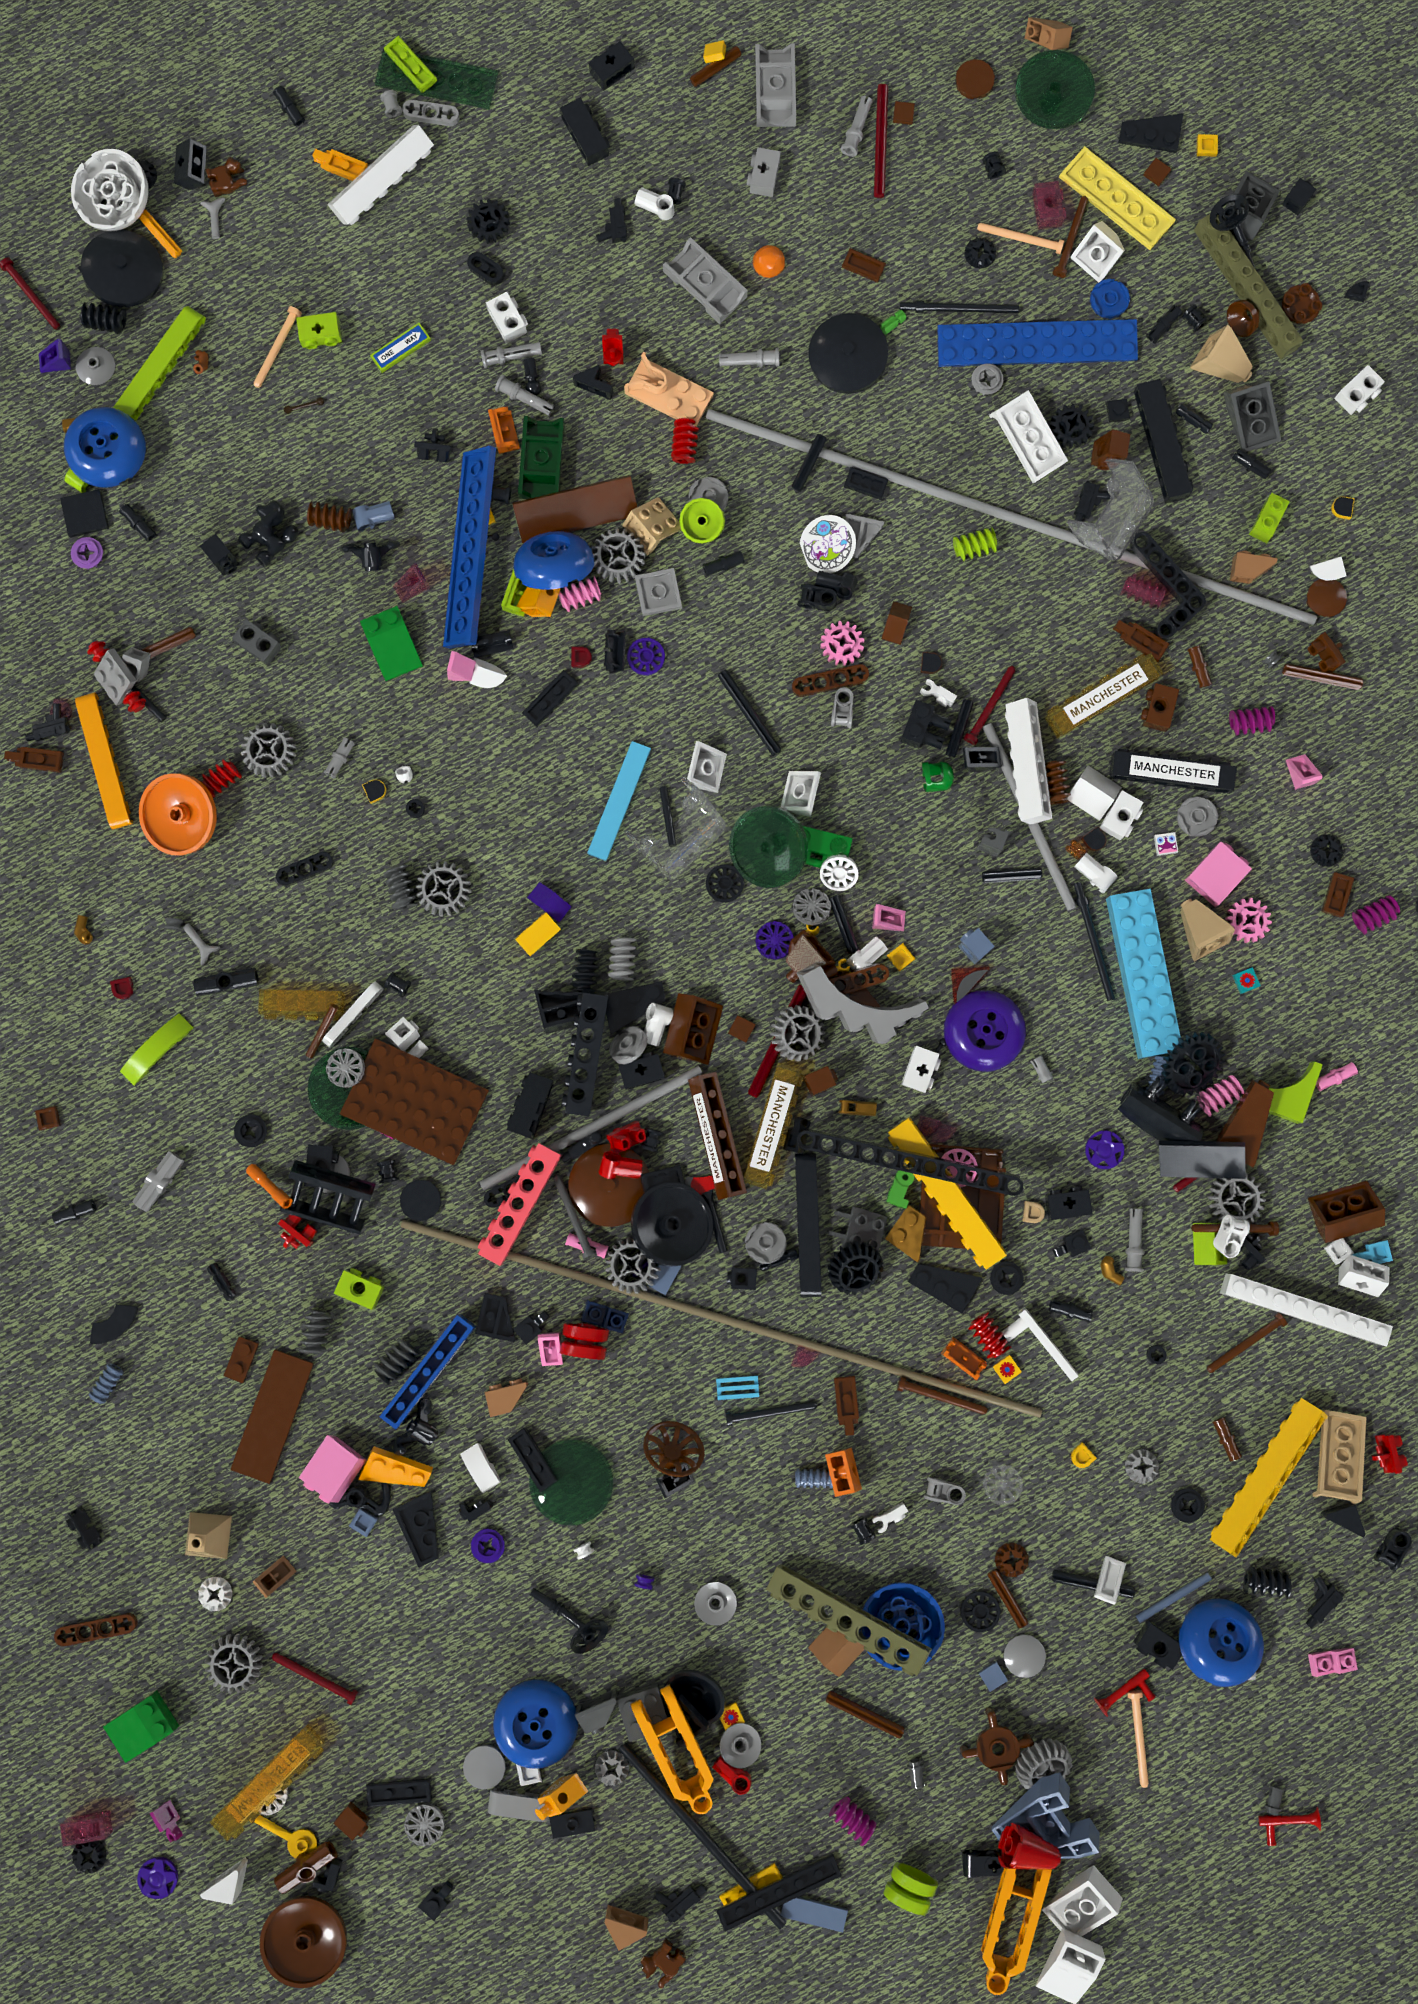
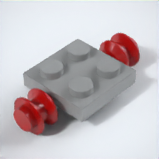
[87,641,146,713]

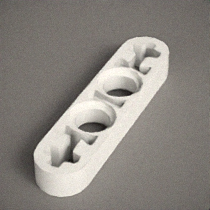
[322,981,384,1048]

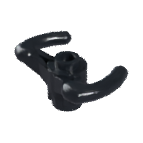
[340,540,400,571]
[393,1398,438,1456]
[329,1482,391,1516]

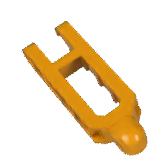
[630,1684,713,1814]
[981,1868,1052,1995]

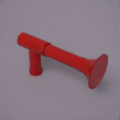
[1094,1669,1156,1717]
[1258,1807,1321,1846]

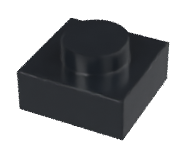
[1106,399,1130,423]

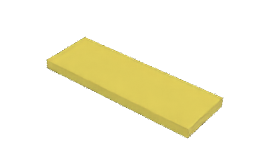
[1059,146,1176,250]

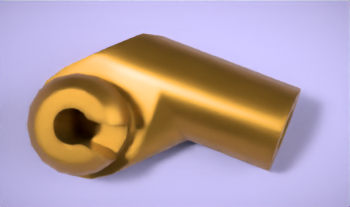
[74,915,93,944]
[1100,1256,1124,1286]

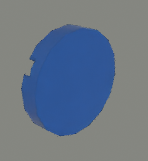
[1090,279,1130,319]

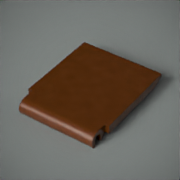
[920,1144,1006,1249]

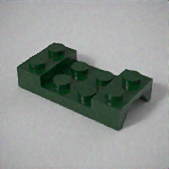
[518,416,565,499]

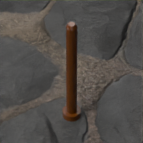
[1053,196,1088,278]
[1191,1221,1279,1236]
[1206,1312,1288,1373]
[897,1376,987,1415]

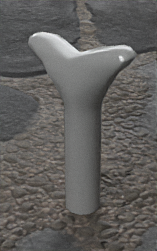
[200,197,226,239]
[183,923,220,966]

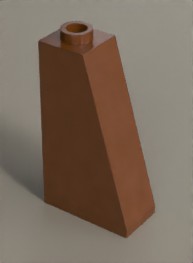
[1215,1080,1274,1167]

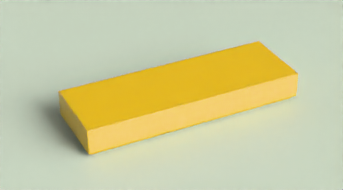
[719,1862,783,1905]

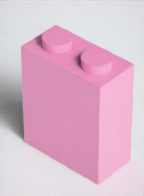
[1185,842,1252,907]
[299,1435,367,1504]

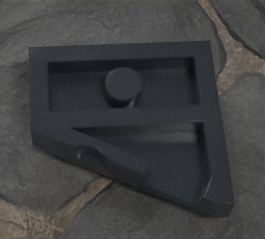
[664,1693,710,1747]

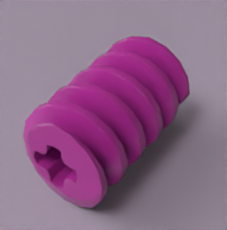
[1229,706,1275,736]
[1352,895,1400,935]
[829,1796,876,1846]

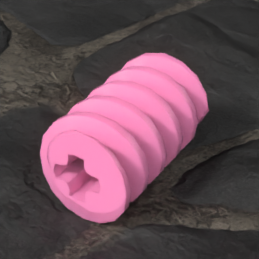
[558,576,601,612]
[1197,1075,1244,1117]

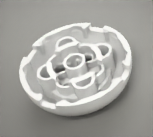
[71,149,149,231]

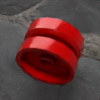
[559,1323,609,1360]

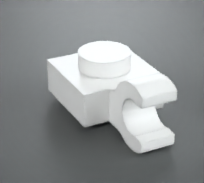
[920,679,957,707]
[872,1502,908,1533]

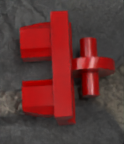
[602,329,624,366]
[606,1121,646,1153]
[278,1215,318,1249]
[1371,1434,1408,1474]

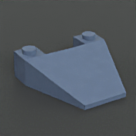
[992,1772,1100,1859]

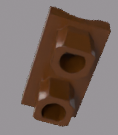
[1307,632,1346,672]

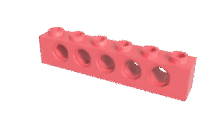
[478,1143,562,1266]

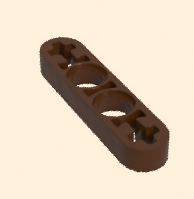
[792,664,869,697]
[828,963,889,995]
[54,1613,138,1646]

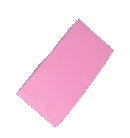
[1308,1647,1358,1677]

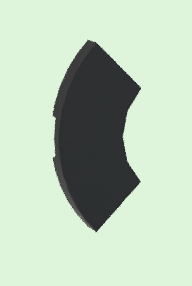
[90,1304,138,1344]

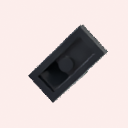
[573,365,614,400]

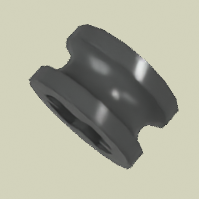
[1262,650,1282,669]
[164,918,183,931]

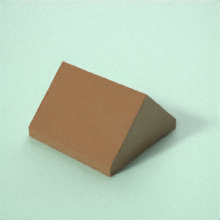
[808,1623,864,1677]
[604,1905,649,1951]

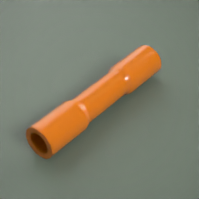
[246,1164,293,1209]

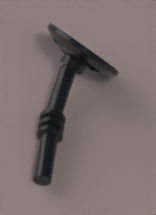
[1210,194,1256,269]
[529,1588,608,1654]

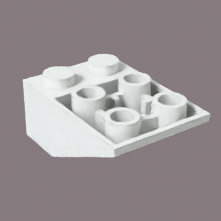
[1036,1928,1105,2004]

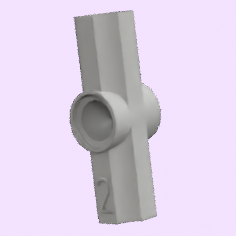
[132,1151,184,1212]

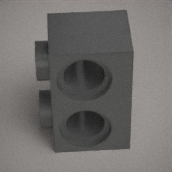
[232,619,282,666]

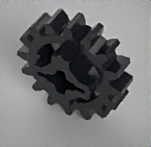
[466,198,510,244]
[1049,404,1094,449]

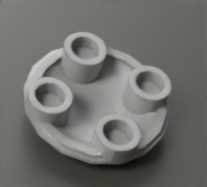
[1003,1634,1046,1678]

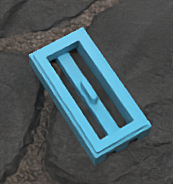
[716,1375,759,1400]

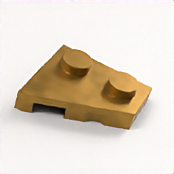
[885,1205,927,1262]

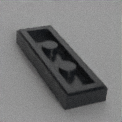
[522,670,578,727]
[507,1427,559,1493]
[366,1778,432,1807]

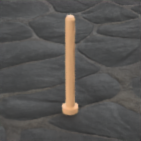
[977,223,1064,254]
[254,306,302,388]
[1127,1690,1149,1788]

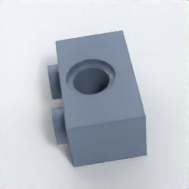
[958,928,995,965]

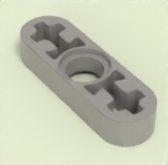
[402,100,460,126]

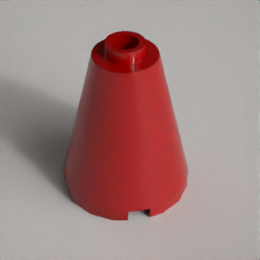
[998,1823,1061,1869]

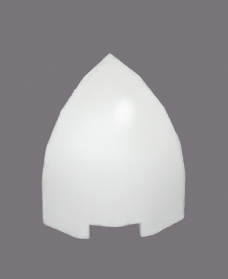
[1310,557,1346,581]
[470,657,507,688]

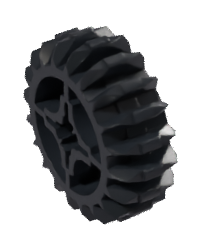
[827,1241,884,1295]

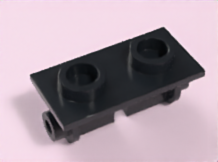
[471,630,514,658]
[604,630,626,673]
[66,1507,102,1552]

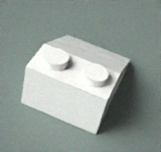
[1042,1865,1123,1937]

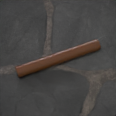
[306,1004,339,1058]

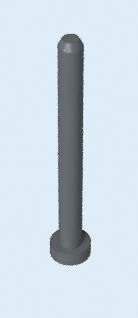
[553,1174,597,1260]

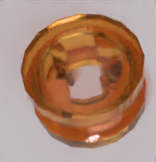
[1065,840,1086,860]

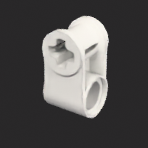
[1213,1215,1250,1258]

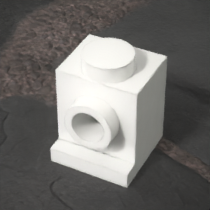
[385,1017,420,1052]

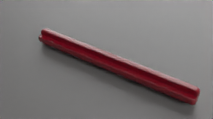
[874,84,888,198]
[748,985,807,1098]

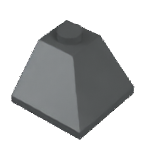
[575,1689,618,1734]

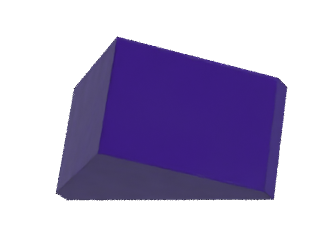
[39,339,71,373]
[527,882,572,923]

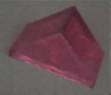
[393,563,430,603]

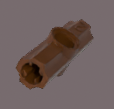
[274,1841,338,1894]

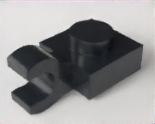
[783,1116,811,1154]
[1052,1230,1092,1257]
[513,1310,550,1345]
[418,1880,454,1921]

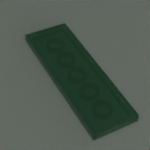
[375,47,498,110]

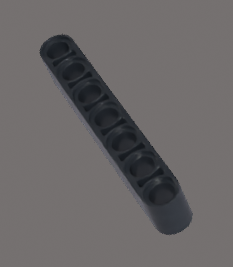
[795,1153,821,1298]

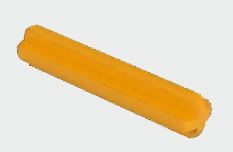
[139,209,182,258]

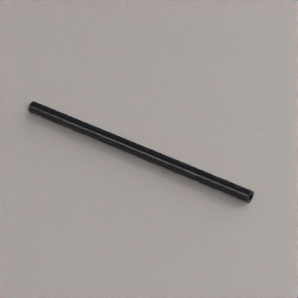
[618,1741,787,1930]

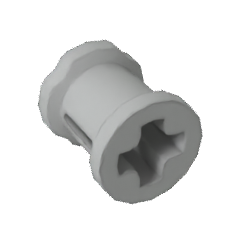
[380,90,403,118]

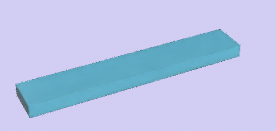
[587,741,651,861]

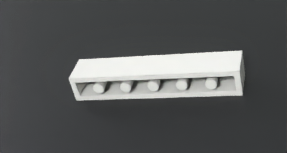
[327,125,434,225]
[1005,698,1052,825]

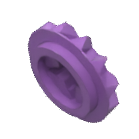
[71,537,104,570]

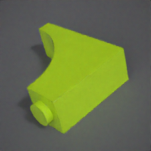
[1269,1062,1323,1124]

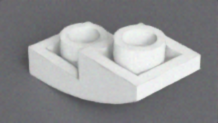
[460,1443,501,1493]

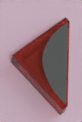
[951,967,989,1005]

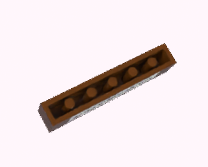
[688,1072,747,1200]

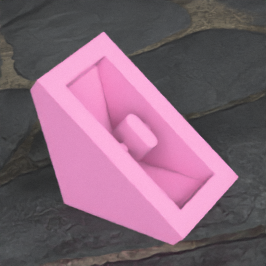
[447,651,476,681]
[1286,754,1322,790]
[872,904,906,931]
[538,1332,563,1366]

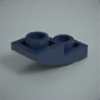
[581,1300,629,1334]

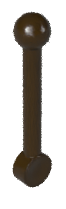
[284,397,324,414]

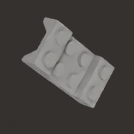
[755,43,796,127]
[663,237,748,324]

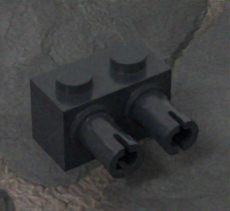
[900,700,952,750]

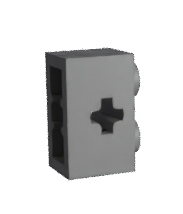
[747,147,781,197]

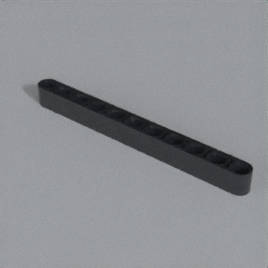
[797,1129,1023,1196]

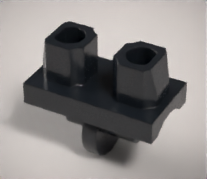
[414,428,454,463]
[1240,1233,1266,1270]

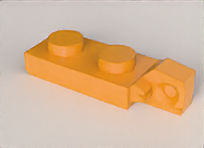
[312,149,368,181]

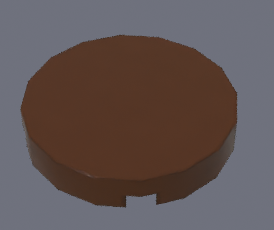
[955,59,995,99]

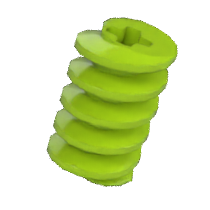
[953,527,997,561]

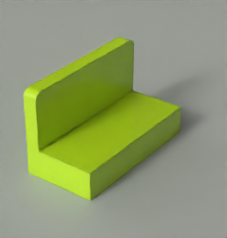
[1193,1223,1227,1265]

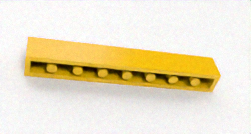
[888,1116,1007,1269]
[1210,1398,1328,1558]

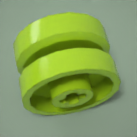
[679,498,725,544]
[883,1862,938,1916]

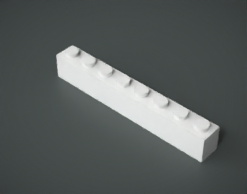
[1220,1273,1393,1346]

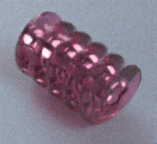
[1120,573,1166,610]

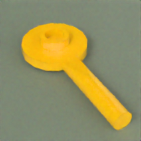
[254,1814,317,1859]

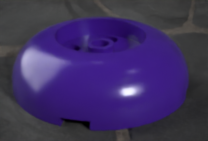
[943,990,1026,1072]

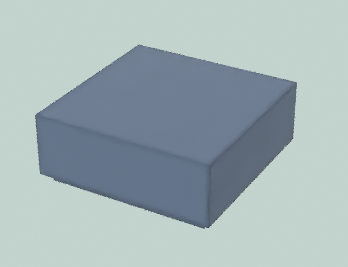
[349,1508,379,1537]
[978,1661,1008,1692]

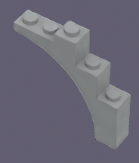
[797,963,929,1044]

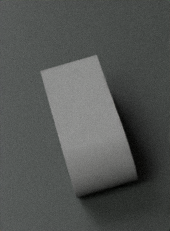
[487,1788,549,1822]

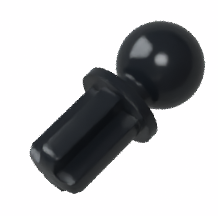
[523,358,541,396]

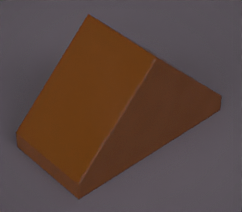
[881,601,912,645]

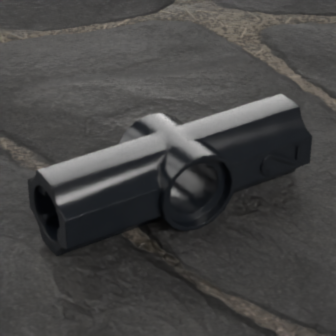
[193,968,259,997]

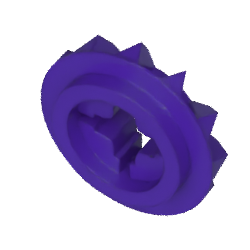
[471,1528,505,1563]

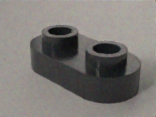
[467,252,504,285]

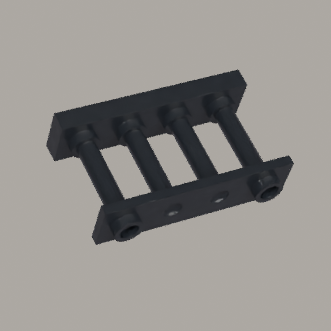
[279,1160,376,1235]

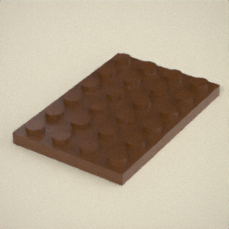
[340,1038,489,1165]

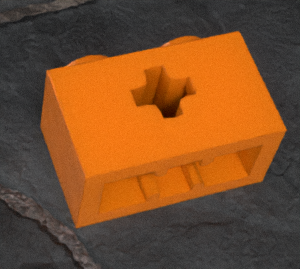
[825,1448,862,1497]

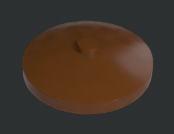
[568,1144,649,1227]
[260,1896,347,1988]

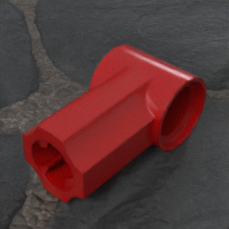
[598,1151,643,1179]
[712,1755,752,1795]

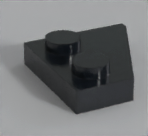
[475,1292,515,1342]

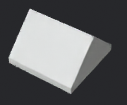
[687,741,727,793]
[1066,765,1122,821]
[780,771,821,817]
[200,1857,248,1905]

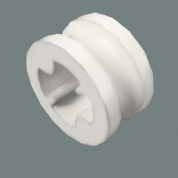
[573,1541,595,1560]

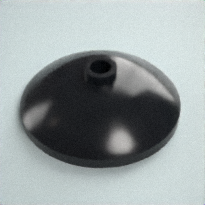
[663,1670,726,1724]

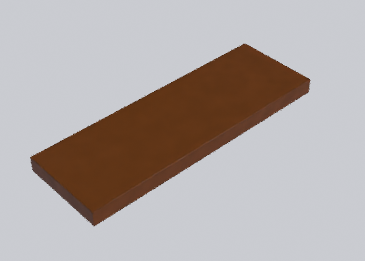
[512,475,637,543]
[230,1349,314,1484]

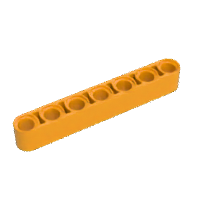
[75,692,133,830]

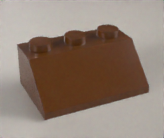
[663,993,723,1065]
[1308,1181,1385,1243]

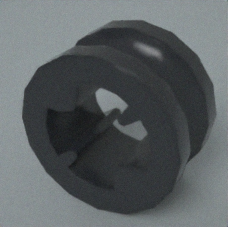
[406,799,425,818]
[1146,1345,1167,1365]

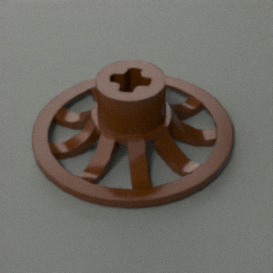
[643,1421,705,1477]

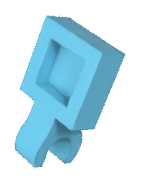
[1352,1240,1393,1264]

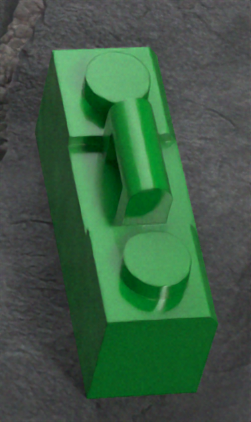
[787,824,853,868]

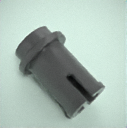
[907,1759,925,1789]
[1264,1785,1284,1816]

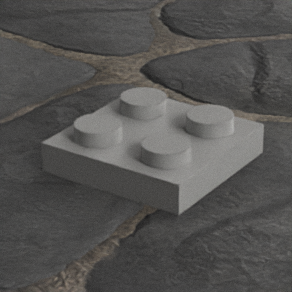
[635,568,682,616]

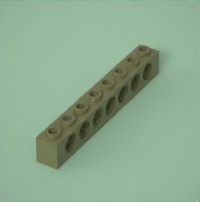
[1194,214,1303,360]
[766,1564,932,1676]

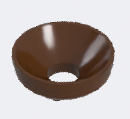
[1227,300,1259,337]

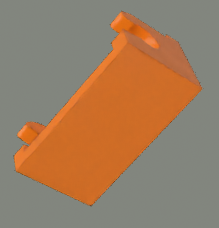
[488,407,520,454]
[941,1337,987,1380]

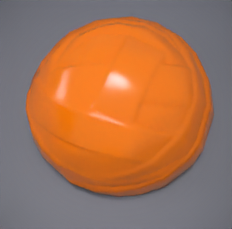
[753,245,785,278]

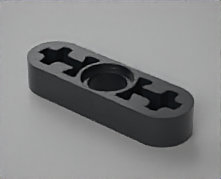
[276,852,334,887]
[484,1175,534,1208]

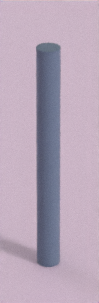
[1136,1572,1212,1623]

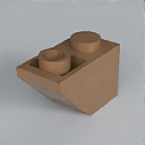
[1025,17,1073,50]
[1230,551,1278,584]
[485,1378,528,1417]

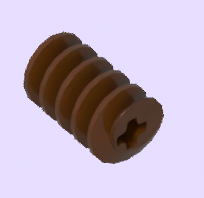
[307,501,352,533]
[1045,761,1071,805]

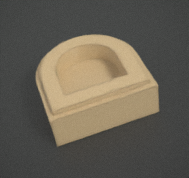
[1022,1201,1045,1223]

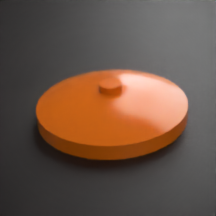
[139,773,217,855]

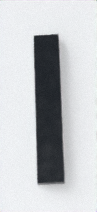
[715,1854,842,1932]

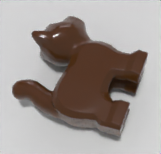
[205,157,248,197]
[640,1938,686,1989]

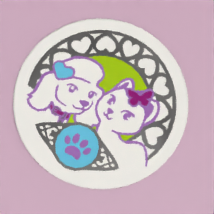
[800,515,856,573]

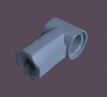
[352,501,395,532]

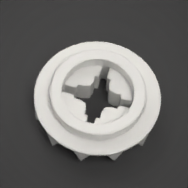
[198,1577,232,1611]

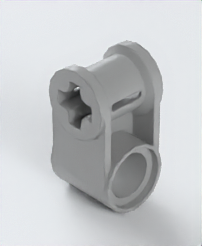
[831,687,853,728]
[923,1477,966,1505]

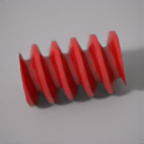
[671,418,699,464]
[196,759,242,798]
[968,1311,1011,1359]

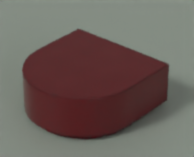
[571,647,592,668]
[110,977,134,1000]

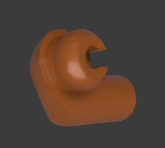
[193,350,209,374]

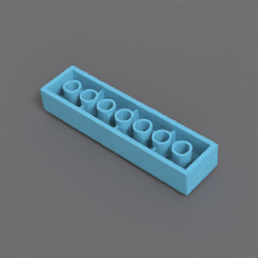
[1106,888,1181,1059]

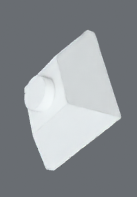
[1070,221,1125,282]

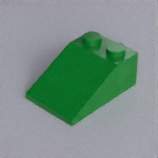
[360,606,423,681]
[103,1690,179,1763]

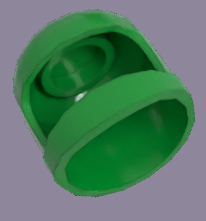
[922,762,954,792]

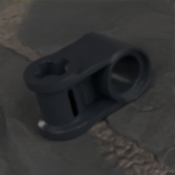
[797,584,837,611]
[1374,1528,1412,1571]
[962,1849,1004,1878]

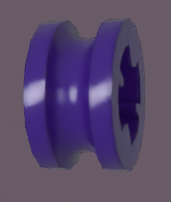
[634,1574,655,1590]

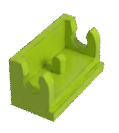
[501,569,527,617]

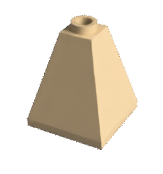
[1190,325,1253,383]
[1180,899,1235,962]
[185,1512,232,1559]

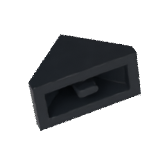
[962,747,1002,773]
[656,1463,695,1499]
[1320,1502,1366,1538]

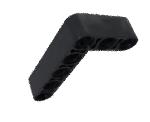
[1130,532,1206,640]

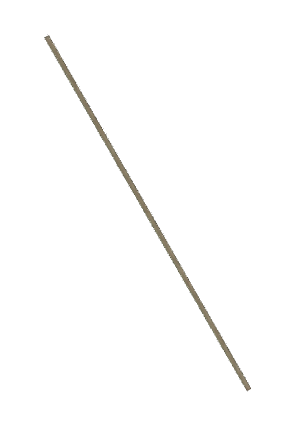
[401,1219,1042,1418]

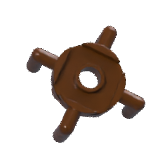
[960,1707,1034,1786]

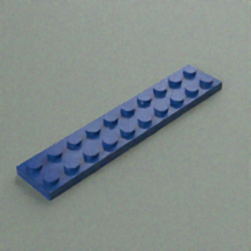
[937,319,1138,367]
[443,445,496,649]

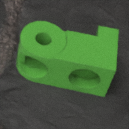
[885,1171,914,1209]

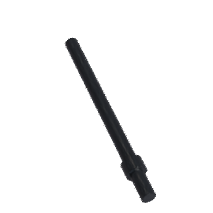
[899,300,1019,313]
[1073,882,1115,1002]

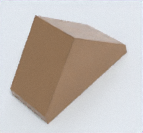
[253,1555,297,1598]

